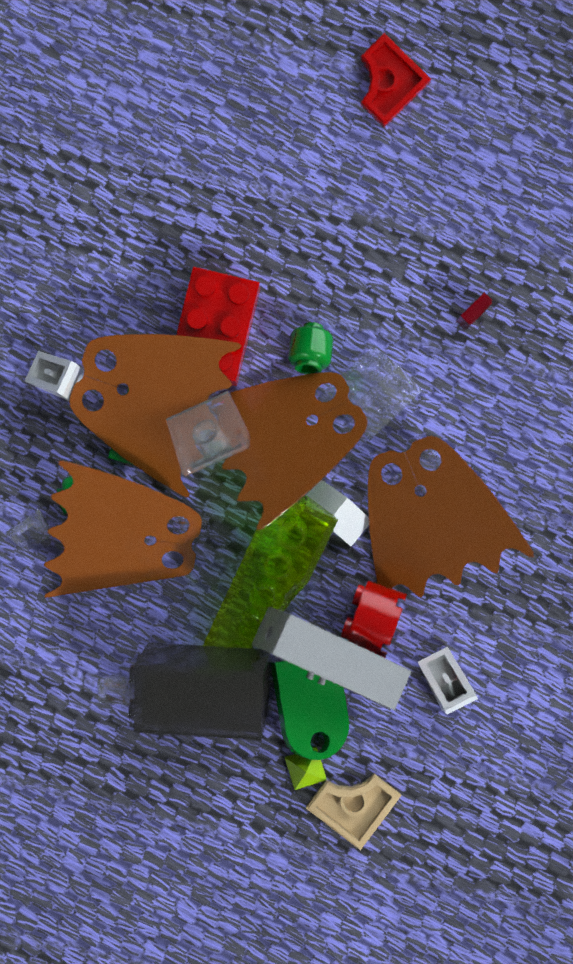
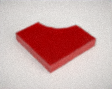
[360,33,431,128]

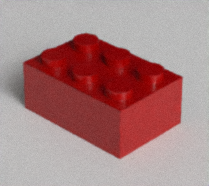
[176,266,260,386]

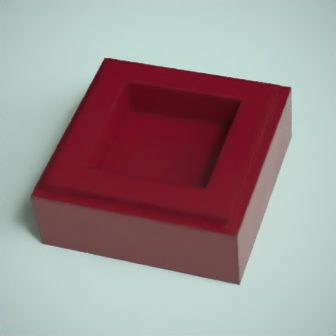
[456,292,493,330]

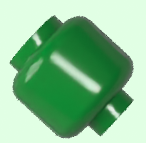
[288,322,334,374]

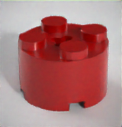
[341,580,407,658]

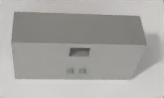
[251,607,412,710]

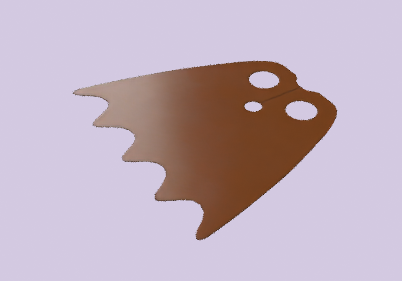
[69,334,241,497]
[206,372,368,531]
[368,436,534,597]
[44,461,202,598]

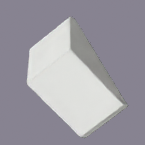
[25,351,84,401]
[299,480,369,546]
[418,647,478,715]

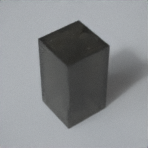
[128,642,271,741]

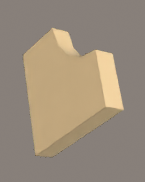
[306,773,402,850]

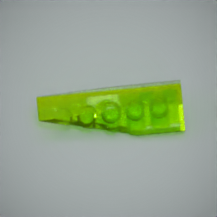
[190,495,338,686]

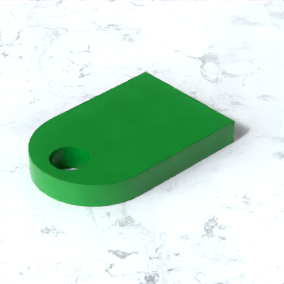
[270,660,349,760]

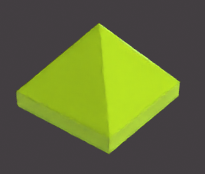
[285,747,327,790]

